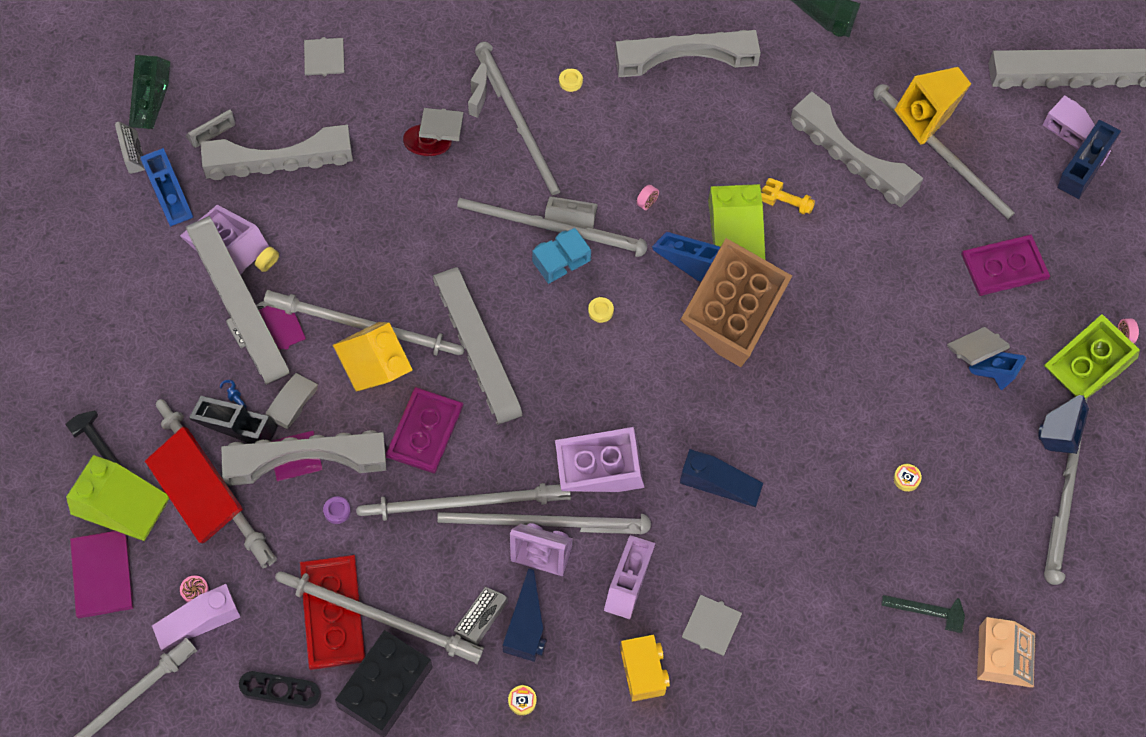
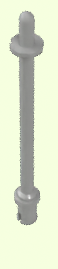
[263,290,464,356]
[156,399,277,568]
[356,483,571,521]
[275,571,484,664]
[74,637,197,737]

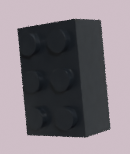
[335,630,433,737]

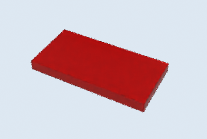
[145,427,243,544]
[300,555,365,670]

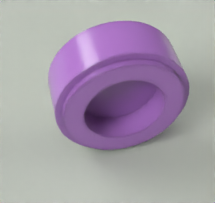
[323,496,351,524]

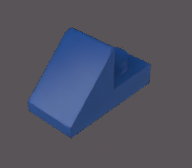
[969,352,1026,390]

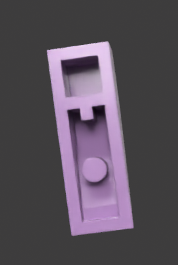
[1043,96,1111,166]
[604,535,655,619]
[152,584,240,651]

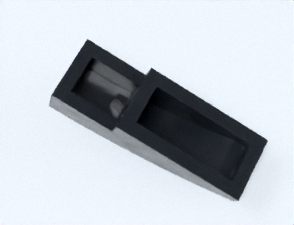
[189,396,278,444]

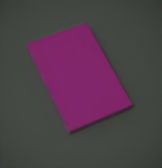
[961,234,1050,296]
[385,387,464,474]
[70,531,134,619]

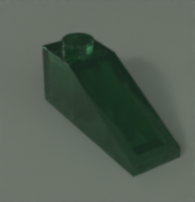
[791,0,861,37]
[129,55,170,129]

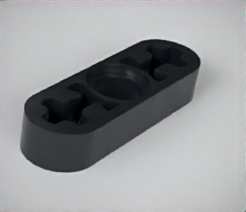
[239,671,321,709]

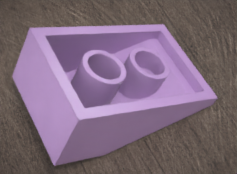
[180,205,269,274]
[555,427,644,492]
[510,523,573,576]

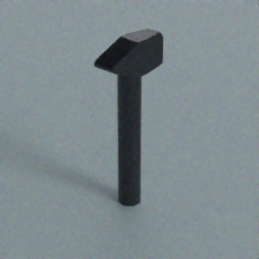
[65,410,123,467]

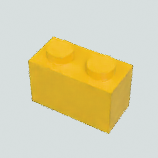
[620,635,670,702]

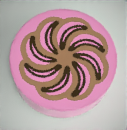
[637,185,659,210]
[1118,318,1139,343]
[180,576,209,603]

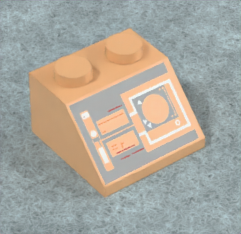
[977,617,1035,687]

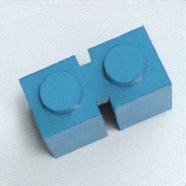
[532,228,591,284]

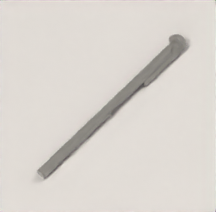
[475,42,560,196]
[873,84,1015,219]
[457,198,647,257]
[1044,398,1088,585]
[438,512,651,535]

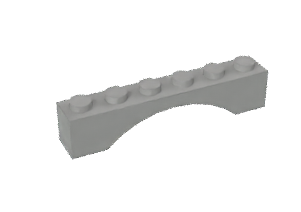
[615,30,760,77]
[790,92,923,208]
[201,125,353,180]
[221,430,387,486]

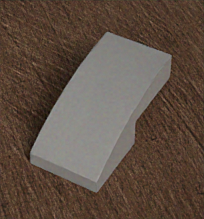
[468,63,487,118]
[265,373,318,429]

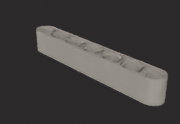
[186,216,290,385]
[433,267,522,425]

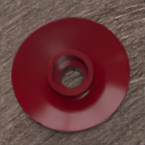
[403,125,452,156]

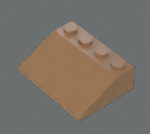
[680,238,792,367]

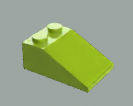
[708,184,765,260]
[1044,314,1140,400]
[66,455,169,541]

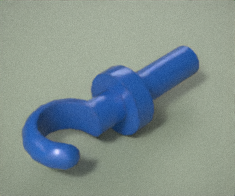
[220,380,247,408]

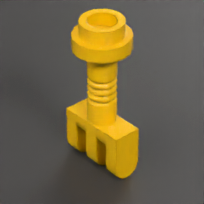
[761,178,815,215]

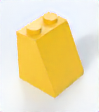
[894,67,971,145]
[333,322,413,391]

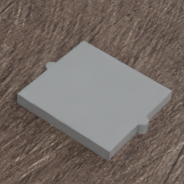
[304,37,344,76]
[419,108,463,141]
[947,327,1010,366]
[682,595,742,656]

